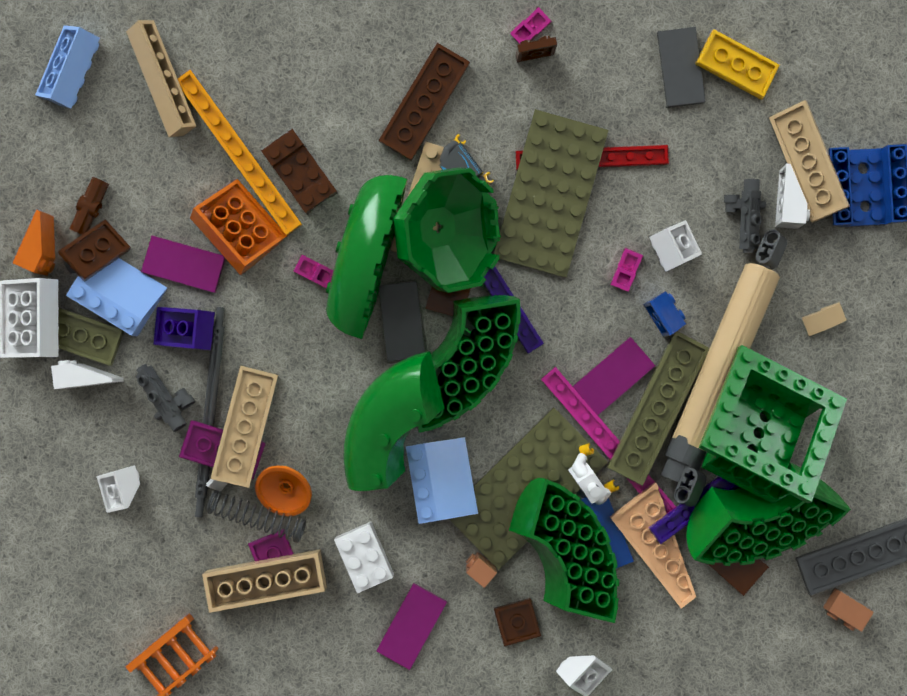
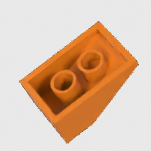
[13,210,55,276]

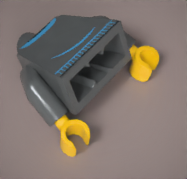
[439,134,494,185]

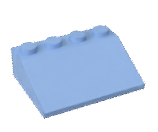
[66,258,167,336]
[406,437,478,524]

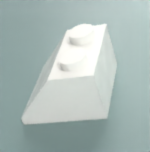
[649,220,702,271]

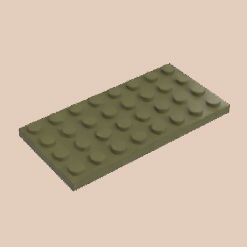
[494,109,609,278]
[449,407,608,570]

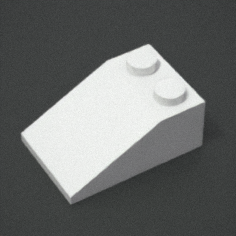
[775,163,810,229]
[51,360,124,389]

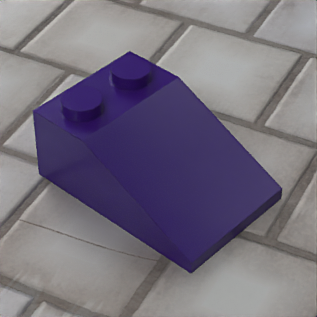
[153,307,215,350]

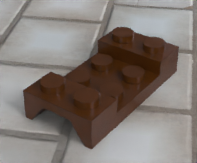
[261,129,338,215]

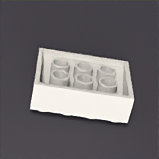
[0,278,59,358]

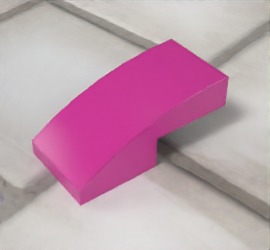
[510,7,552,44]
[611,248,643,292]
[293,255,333,288]

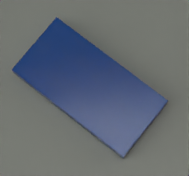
[581,497,634,569]

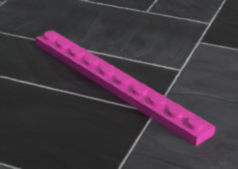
[541,367,676,513]

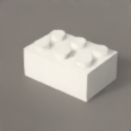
[334,522,394,593]

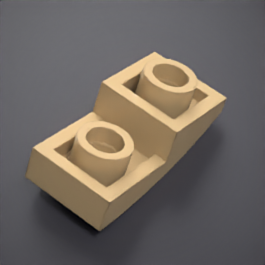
[802,302,847,336]

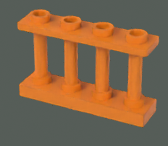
[126,613,219,696]

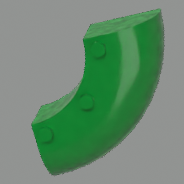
[326,175,407,339]
[416,295,521,433]
[343,351,444,491]
[687,463,851,566]
[509,478,619,623]

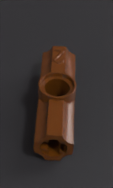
[69,177,109,235]

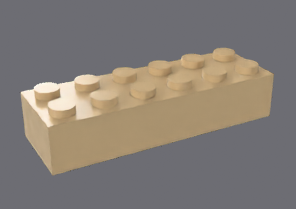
[202,549,327,613]

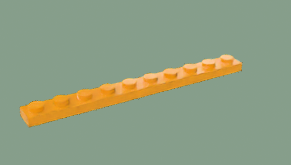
[178,70,302,236]

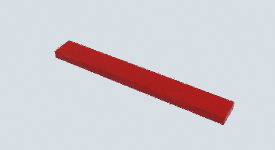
[516,145,669,171]

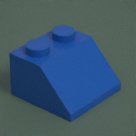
[643,291,686,337]

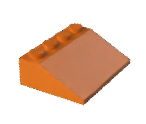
[190,179,287,275]

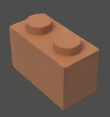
[466,552,497,588]
[823,588,874,632]

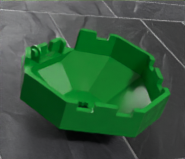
[393,168,501,293]

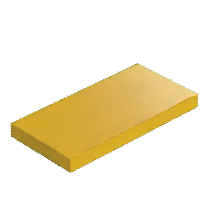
[695,29,780,100]

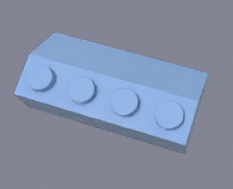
[35,25,100,108]

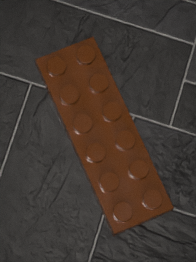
[379,43,470,161]

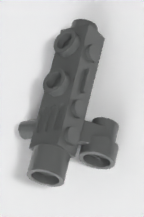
[724,179,766,253]
[136,364,195,432]

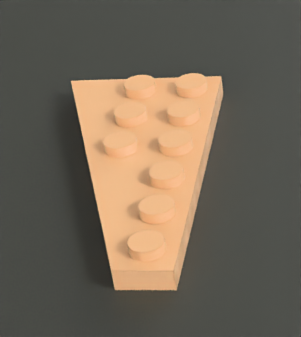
[610,482,696,609]

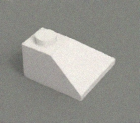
[97,465,140,513]
[556,655,612,696]

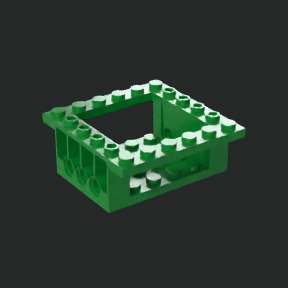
[699,345,847,504]

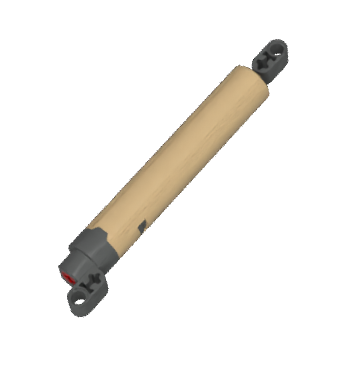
[661,229,787,507]

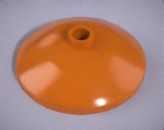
[255,466,312,516]

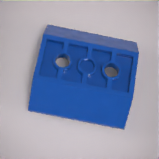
[829,144,907,227]

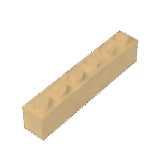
[126,20,196,137]

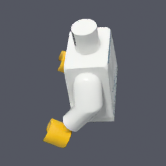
[568,443,619,505]

